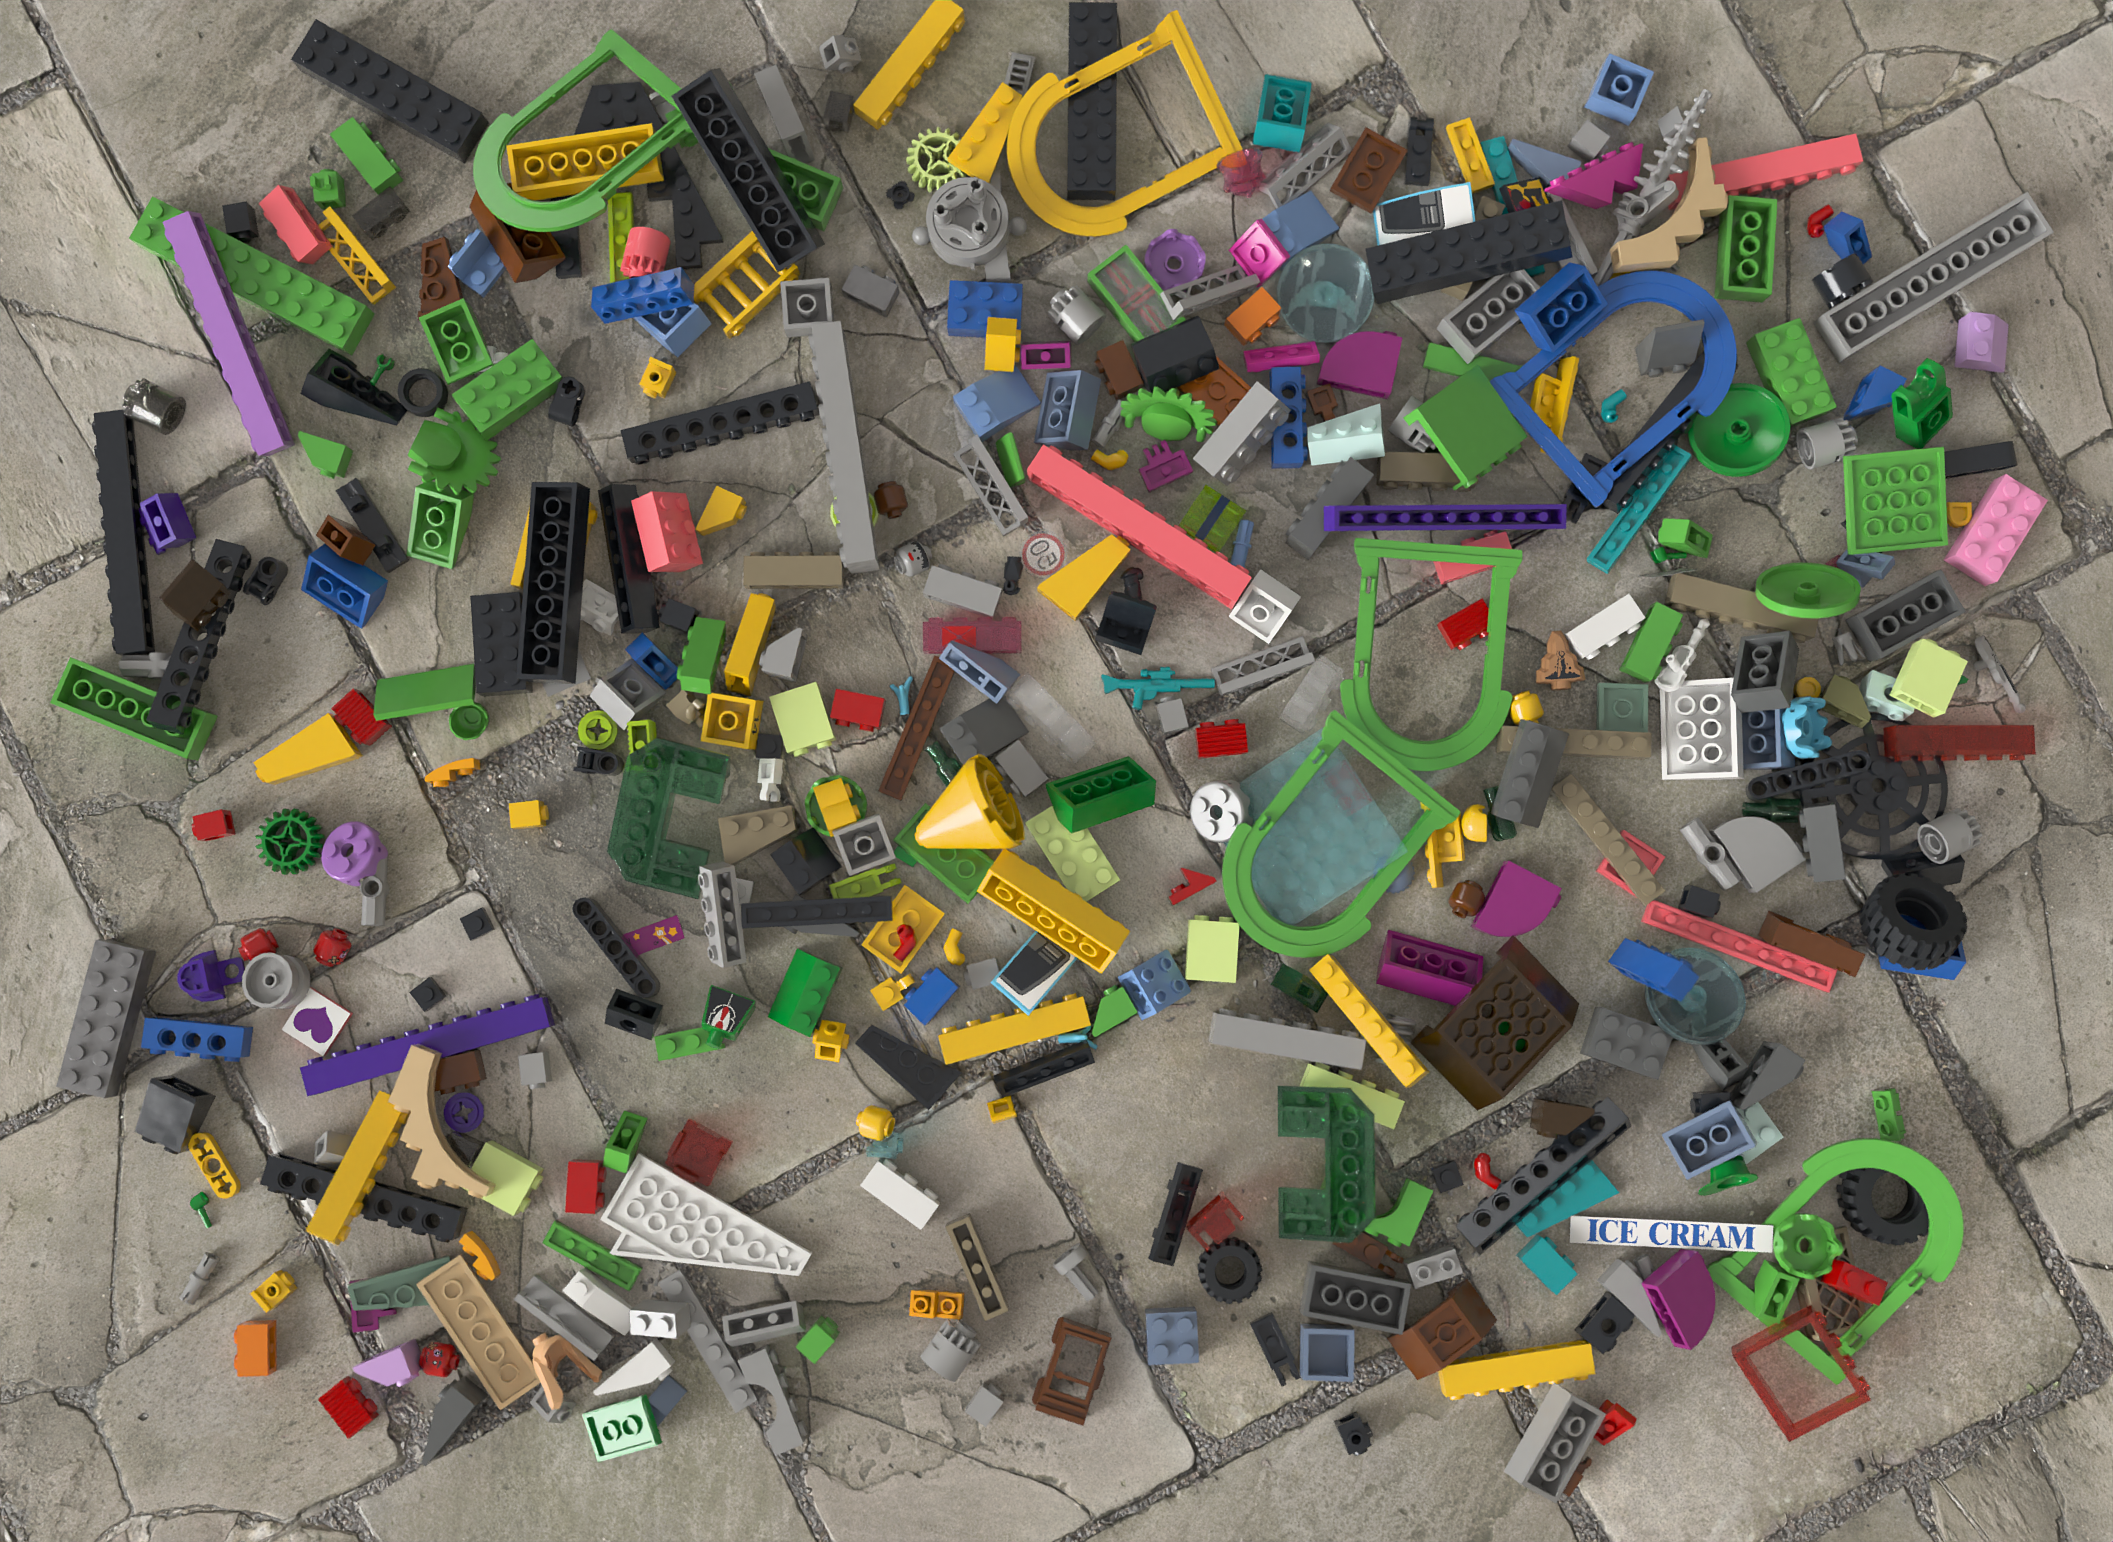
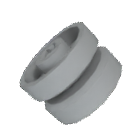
[242,953,310,1009]

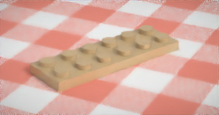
[416,1254,541,1410]

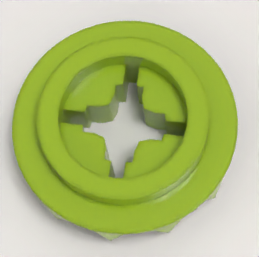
[578,710,618,750]

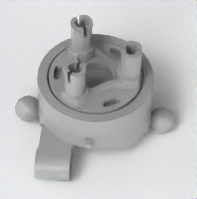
[912,169,1027,283]

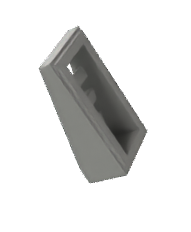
[1004,52,1035,98]

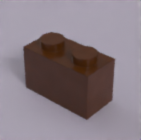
[1094,340,1143,401]
[316,514,375,566]
[434,1050,487,1095]

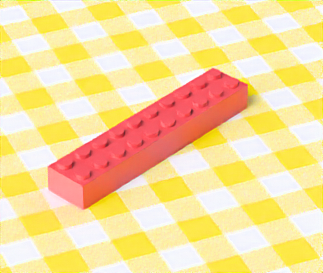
[1027,444,1252,610]

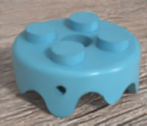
[1782,696,1832,759]

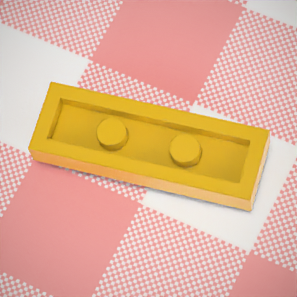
[1446,117,1495,194]

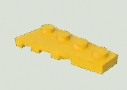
[948,82,1022,183]

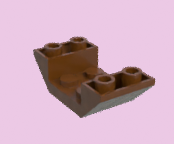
[1387,1278,1497,1380]

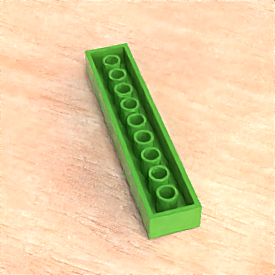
[129,196,375,356]

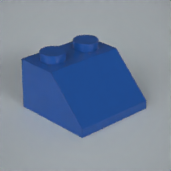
[1843,365,1907,422]
[904,967,960,1025]

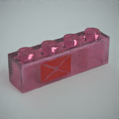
[923,617,1022,654]

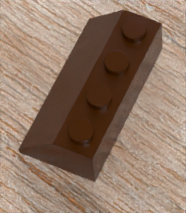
[469,183,565,283]

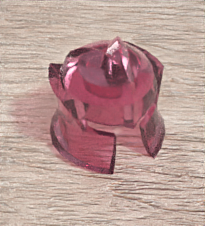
[1216,148,1266,198]

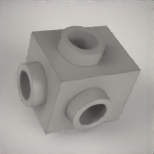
[819,35,862,73]

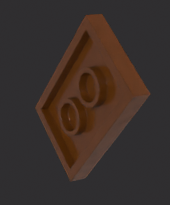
[1330,127,1408,214]

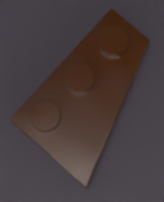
[418,237,463,321]

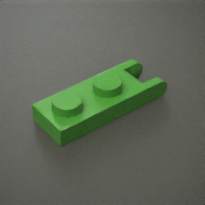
[654,1027,725,1061]

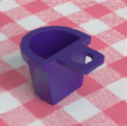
[177,950,245,1002]

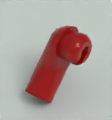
[1807,205,1834,238]
[893,924,916,962]
[1474,1153,1501,1190]

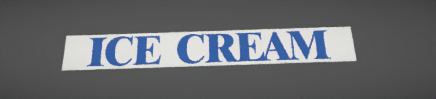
[1570,1216,1773,1253]

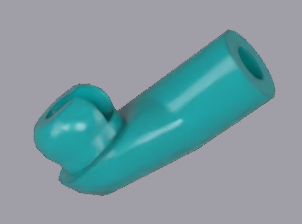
[1601,389,1627,423]

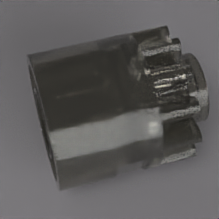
[122,378,186,435]

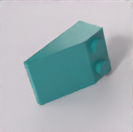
[1253,74,1312,152]

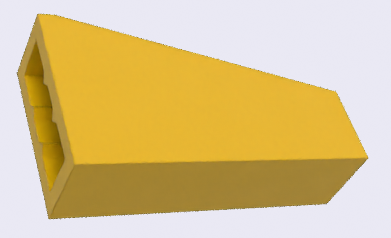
[1037,534,1131,621]
[724,593,776,696]
[253,713,363,785]

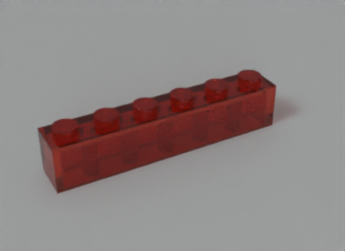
[1883,725,2036,762]

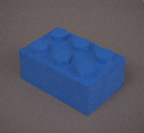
[1515,262,1608,352]
[947,280,1023,338]

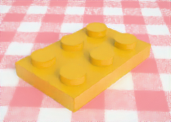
[861,885,945,974]

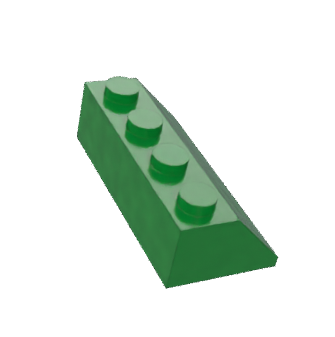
[1046,756,1156,833]

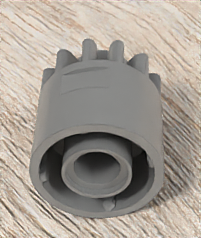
[1048,285,1106,345]
[1388,396,1436,453]
[1796,417,1858,469]
[1917,808,1983,864]
[921,1319,981,1382]

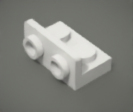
[580,579,619,636]

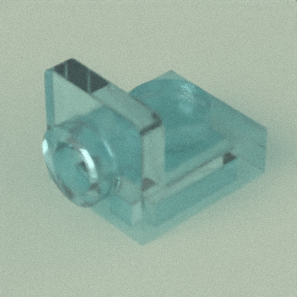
[866,1132,904,1159]

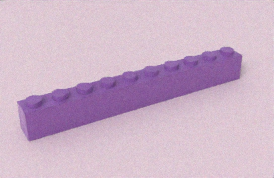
[163,211,295,456]

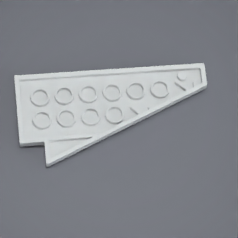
[600,1153,812,1276]

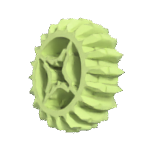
[906,127,966,192]

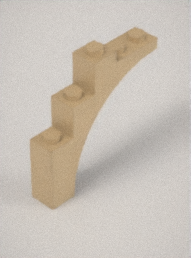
[1610,137,1728,273]
[388,1044,496,1198]

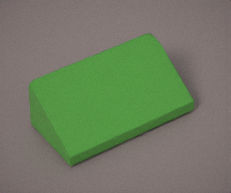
[995,432,1026,487]

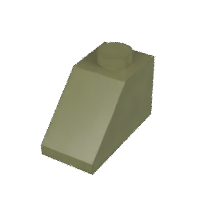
[1820,674,1871,729]

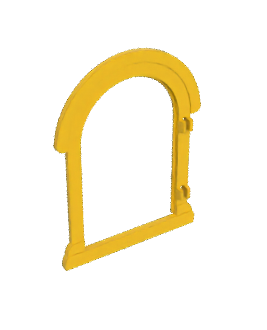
[1007,10,1248,237]

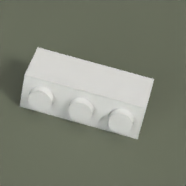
[1564,594,1645,661]
[860,1159,940,1230]

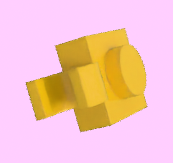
[870,974,916,1011]

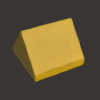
[987,1096,1017,1124]

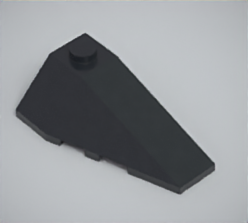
[300,348,408,426]

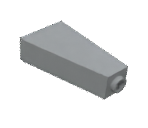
[754,65,815,164]

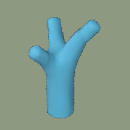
[890,676,913,715]
[1058,1026,1098,1049]

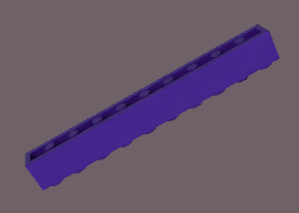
[1324,504,1567,531]
[300,994,555,1097]

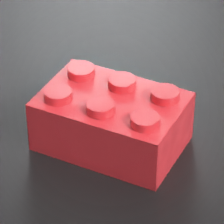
[631,491,703,572]

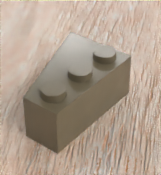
[718,805,799,866]

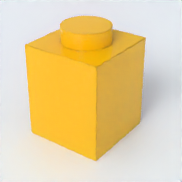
[509,800,549,829]

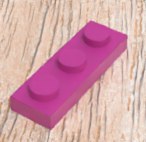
[1243,341,1320,372]

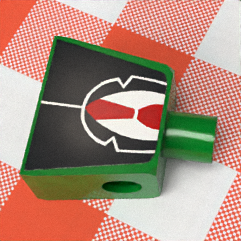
[702,985,756,1049]

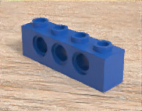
[1269,367,1308,469]
[141,1017,253,1062]

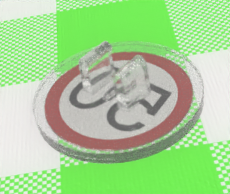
[1019,530,1068,579]

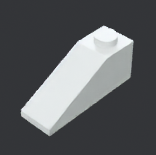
[562,1267,633,1336]
[593,1338,675,1396]

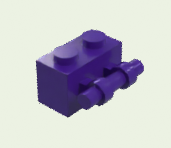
[138,493,196,555]

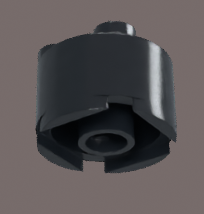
[1812,253,1873,309]

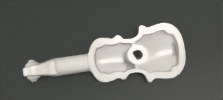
[1654,618,1710,692]

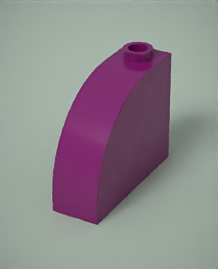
[1317,331,1403,399]
[1470,861,1562,937]
[1641,1249,1715,1350]

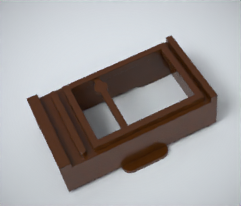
[1758,910,1866,978]
[1032,1317,1112,1426]

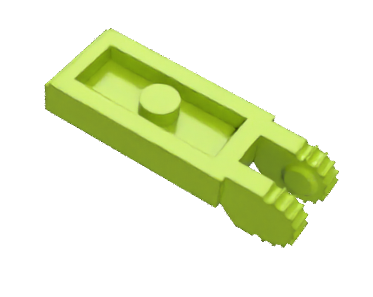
[829,863,902,899]

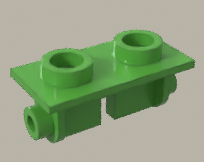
[1872,1088,1906,1141]

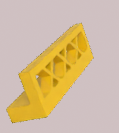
[318,206,396,305]

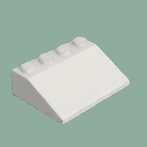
[1660,678,1744,780]

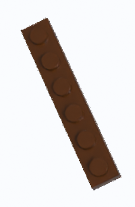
[878,655,955,801]

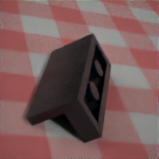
[1881,851,1965,886]

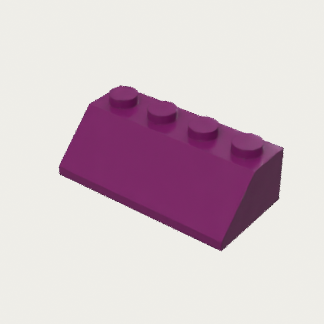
[1376,930,1483,1006]

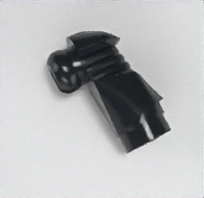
[1002,556,1024,595]
[1120,567,1144,600]

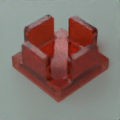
[664,1119,733,1187]
[1186,1191,1244,1251]

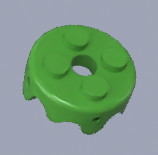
[805,775,868,837]
[1773,1213,1843,1280]

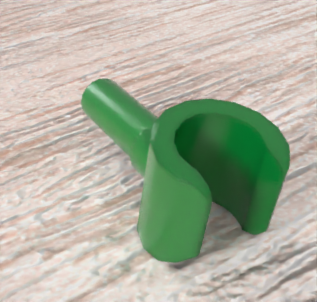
[370,354,395,386]
[1650,547,1687,564]
[190,1192,212,1229]

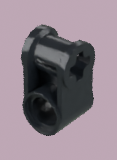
[548,376,585,427]
[243,556,288,606]
[573,746,624,776]

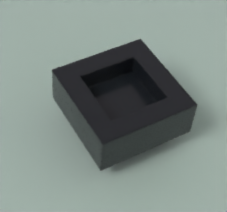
[756,733,783,759]
[460,907,495,941]
[409,977,447,1012]
[1430,1160,1464,1193]

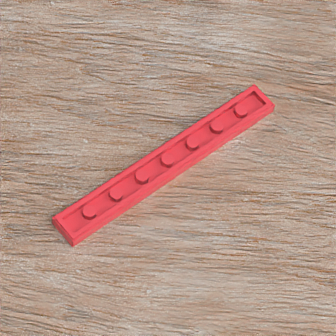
[1641,900,1837,993]

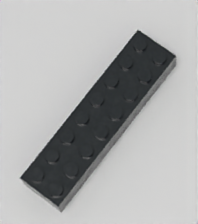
[1067,2,1117,201]
[291,19,489,164]
[671,68,825,272]
[1366,200,1573,304]
[516,482,590,684]

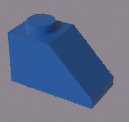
[1824,212,1872,264]
[625,632,678,690]

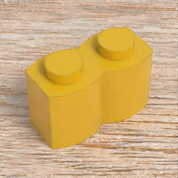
[813,778,861,837]

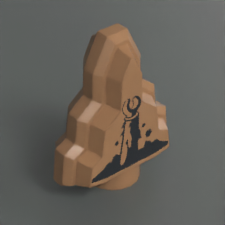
[1536,631,1585,691]

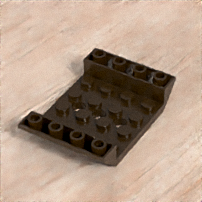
[1410,935,1579,1111]

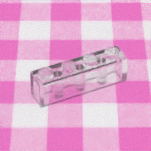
[1007,672,1097,764]

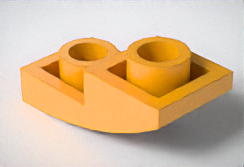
[425,758,480,787]
[459,1230,501,1281]
[909,1290,965,1320]

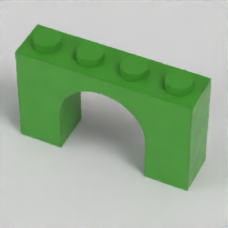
[1314,1147,1433,1247]

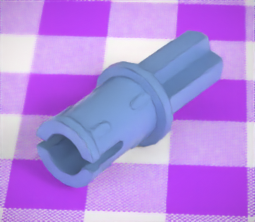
[1230,520,1254,568]

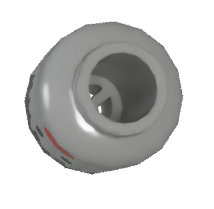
[894,541,932,577]

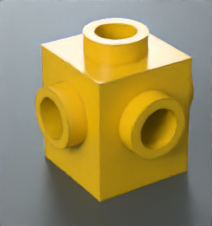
[812,1020,850,1062]

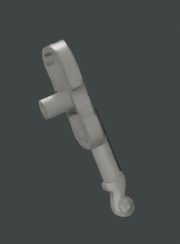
[1974,635,2026,713]

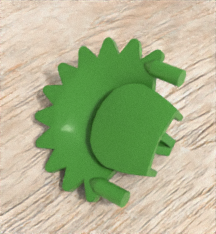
[1120,387,1217,442]
[407,408,501,495]

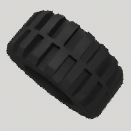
[1860,873,1967,970]
[1836,1168,1929,1246]

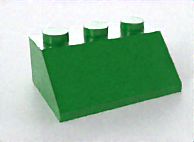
[768,948,843,1037]

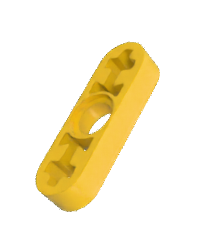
[188,1132,241,1199]

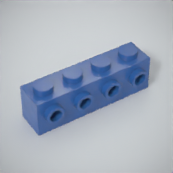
[591,267,694,324]
[1608,938,1699,1001]

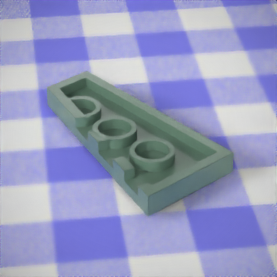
[347,1255,451,1311]

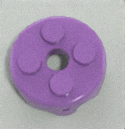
[1144,229,1205,292]
[322,821,388,886]

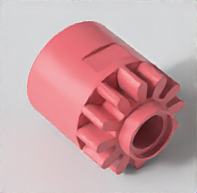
[620,227,671,279]

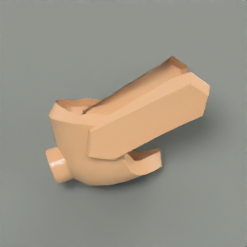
[532,1332,602,1410]

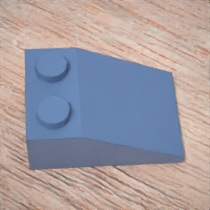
[1263,190,1339,271]
[634,303,711,358]
[953,363,1041,442]

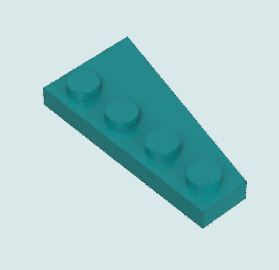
[1516,1160,1619,1238]

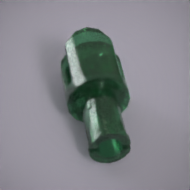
[925,741,962,787]
[1483,786,1517,842]
[1742,798,1800,823]

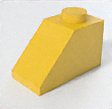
[695,485,747,536]

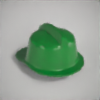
[1698,1155,1758,1196]

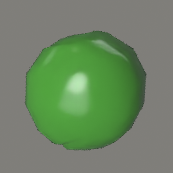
[449,702,489,740]

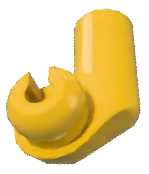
[1091,449,1129,470]
[943,928,965,966]

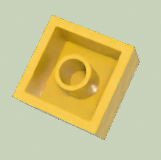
[701,692,764,749]

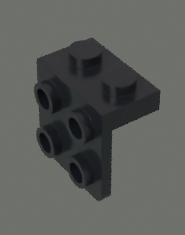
[1095,591,1157,655]

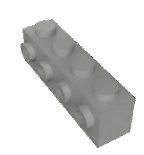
[698,861,746,968]

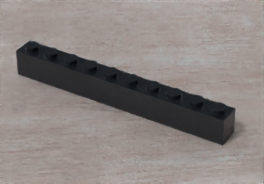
[92,409,155,656]

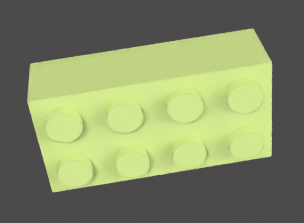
[1025,806,1120,902]

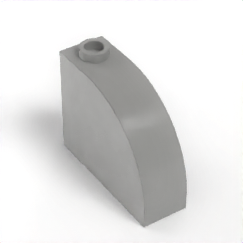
[1709,817,1806,893]

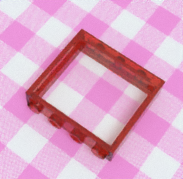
[1731,1305,1871,1442]

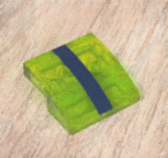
[1178,485,1246,552]

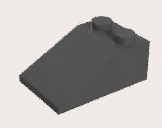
[1635,319,1704,378]
[939,695,1029,765]
[1731,1041,1806,1110]
[422,1376,488,1467]

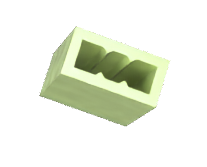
[1890,639,1968,718]
[769,682,836,757]
[1185,915,1239,983]
[463,1140,544,1216]

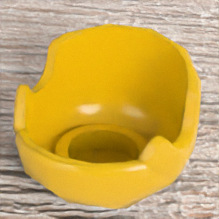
[1461,804,1487,842]

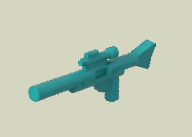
[1101,667,1215,710]

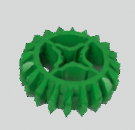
[255,808,325,875]

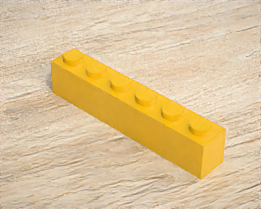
[853,0,965,130]
[1309,954,1430,1088]
[938,993,1091,1065]
[305,1090,411,1246]
[1438,1339,1596,1400]

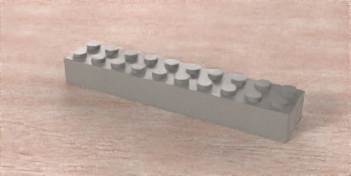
[1813,192,2054,363]
[808,321,880,574]

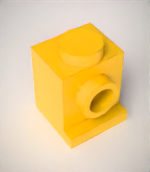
[639,356,677,399]
[250,1269,297,1313]

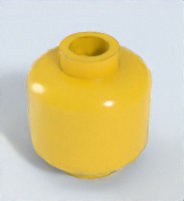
[1509,690,1544,725]
[856,1105,895,1141]

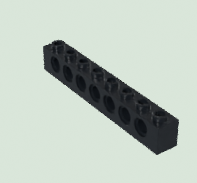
[620,381,820,465]
[146,539,252,735]
[1456,1097,1631,1255]
[260,1153,468,1243]

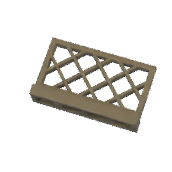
[1796,1226,1866,1341]

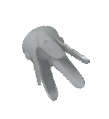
[1832,628,1865,666]

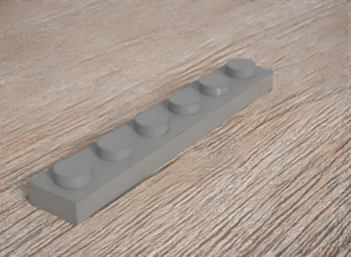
[659,1268,759,1413]

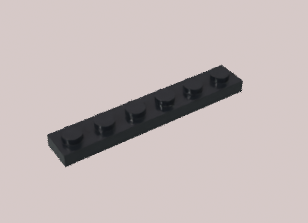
[741,896,893,929]

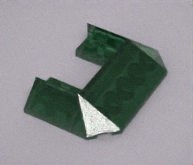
[607,738,731,899]
[1278,1086,1376,1243]

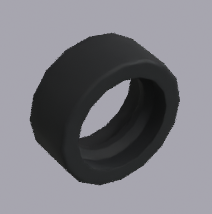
[397,368,448,417]

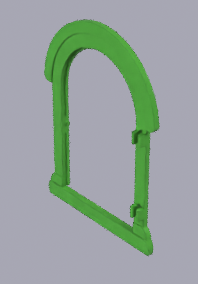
[473,29,693,232]
[1340,538,1523,771]
[1222,710,1461,958]
[1706,1138,1963,1385]

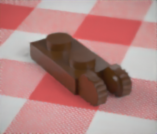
[1332,1221,1404,1277]

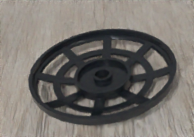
[1799,713,1948,860]

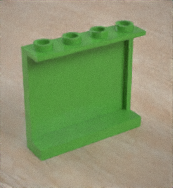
[1404,365,1528,491]

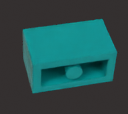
[1516,1234,1578,1295]

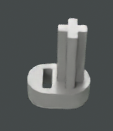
[1053,1243,1099,1302]

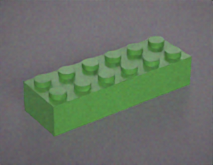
[50,657,218,761]

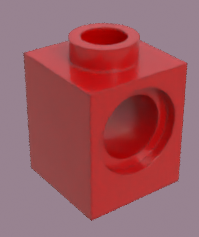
[192,809,236,842]

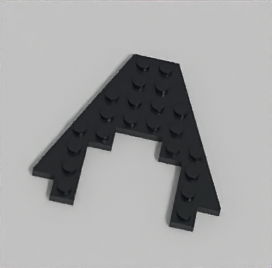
[550,82,723,279]

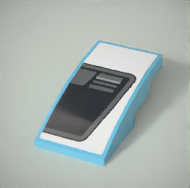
[1373,182,1475,246]
[990,931,1077,1015]

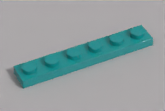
[1480,136,1545,277]
[1587,446,1692,574]

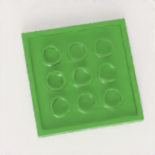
[1843,447,1948,555]

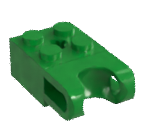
[1891,358,1953,449]

